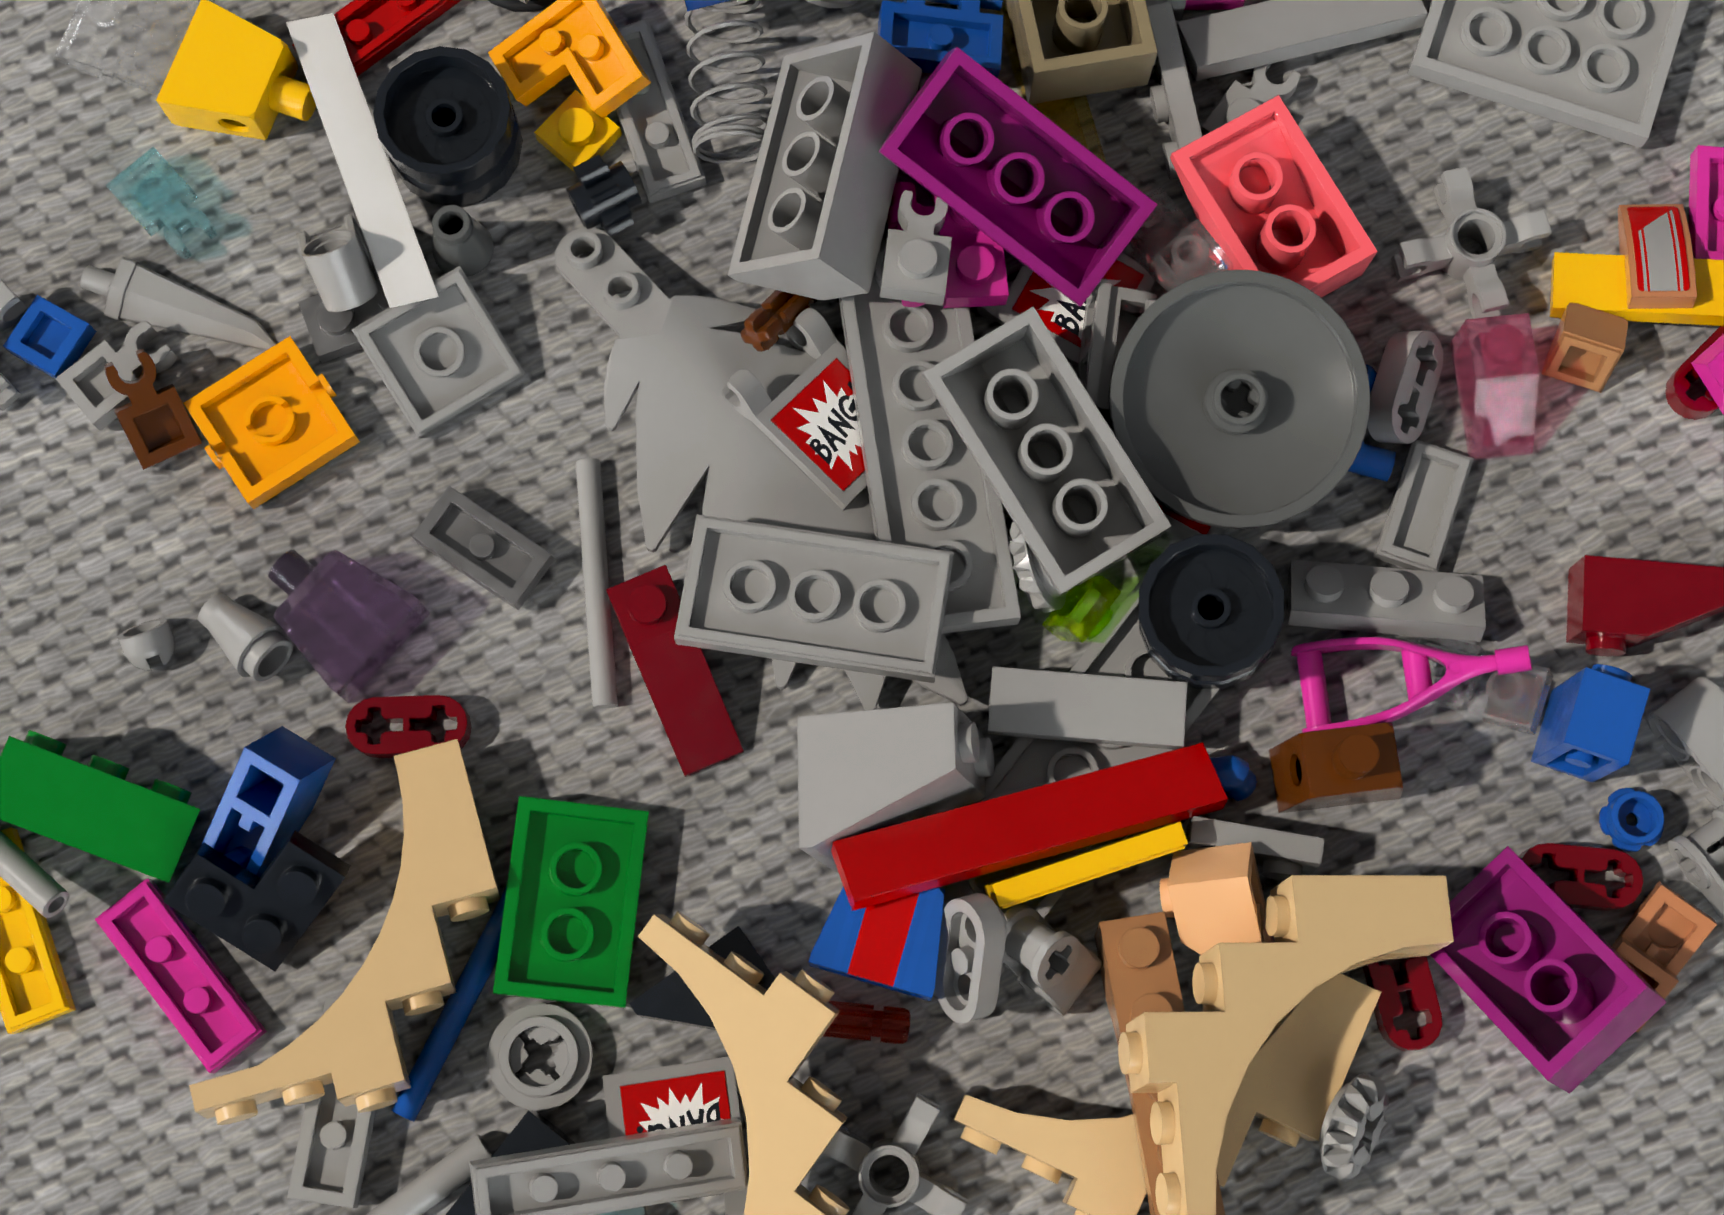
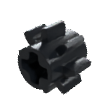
[566,155,642,236]

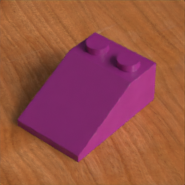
[1430,846,1667,1094]

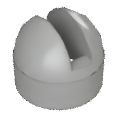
[117,618,175,671]

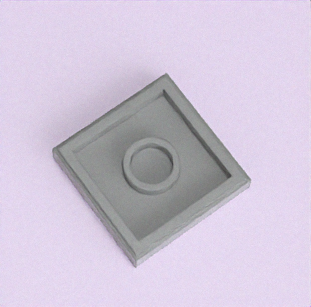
[351,266,526,438]

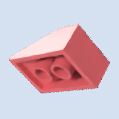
[1170,95,1378,298]

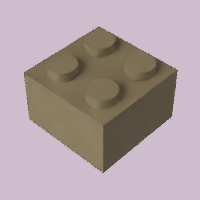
[1005,0,1158,104]

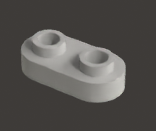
[935,893,1007,1024]

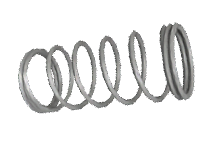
[684,0,768,164]

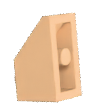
[1160,842,1274,955]

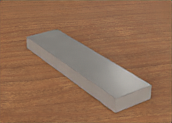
[1177,0,1428,81]
[469,1117,748,1215]

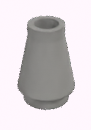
[198,593,293,682]

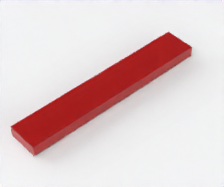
[831,742,1228,911]

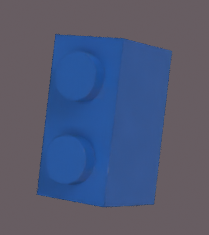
[1531,664,1650,783]

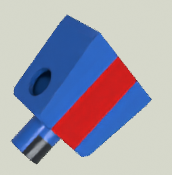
[808,887,945,1002]

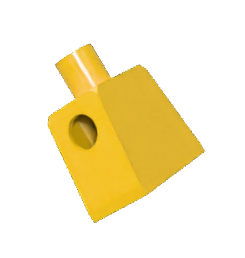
[156,0,316,140]

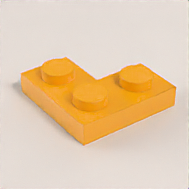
[488,0,651,118]

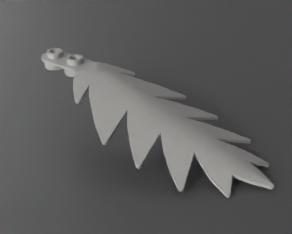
[555,227,968,710]

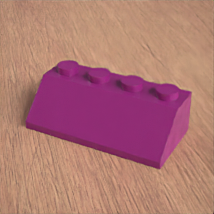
[878,47,1158,307]

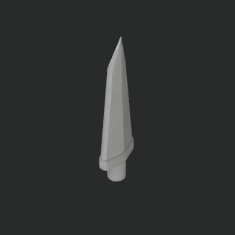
[80,257,276,350]

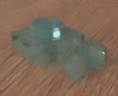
[106,147,217,259]

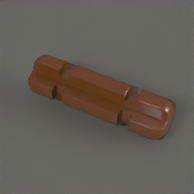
[741,290,817,352]

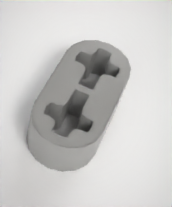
[1367,330,1443,444]

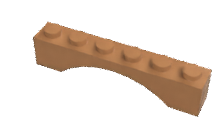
[1094,911,1225,1215]

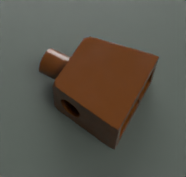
[1269,722,1403,814]

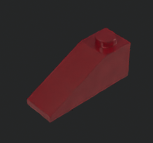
[1566,555,1724,656]
[606,565,744,777]

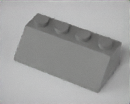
[728,31,922,301]
[922,307,1172,595]

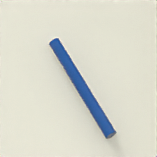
[391,886,507,1122]

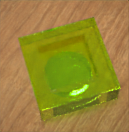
[1042,576,1121,643]

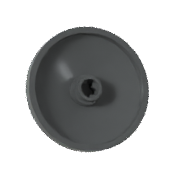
[1108,270,1370,529]

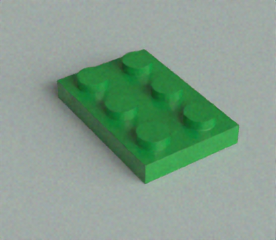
[493,796,649,1009]

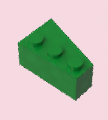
[0,730,200,883]

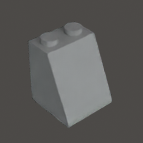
[797,703,994,873]

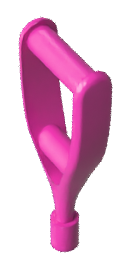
[1291,637,1532,733]

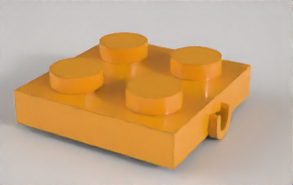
[183,336,360,509]

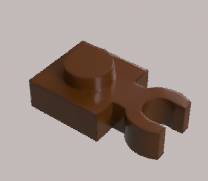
[105,349,202,470]

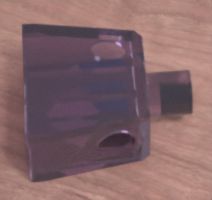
[268,550,430,703]

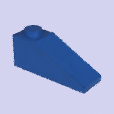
[200,726,336,877]

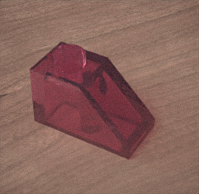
[1450,313,1539,460]

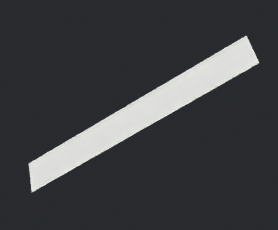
[286,13,439,308]

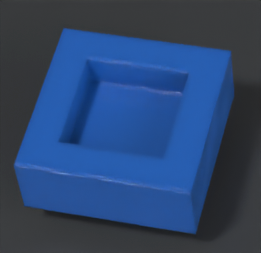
[3,295,97,378]

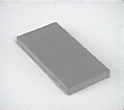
[674,514,954,683]

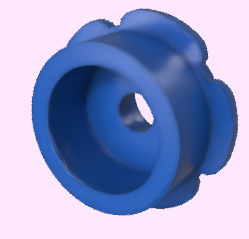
[1599,788,1664,852]

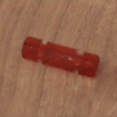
[823,1001,911,1044]

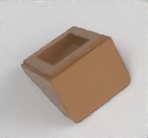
[1541,303,1628,393]

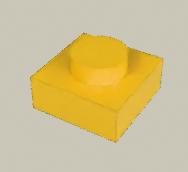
[534,90,622,172]

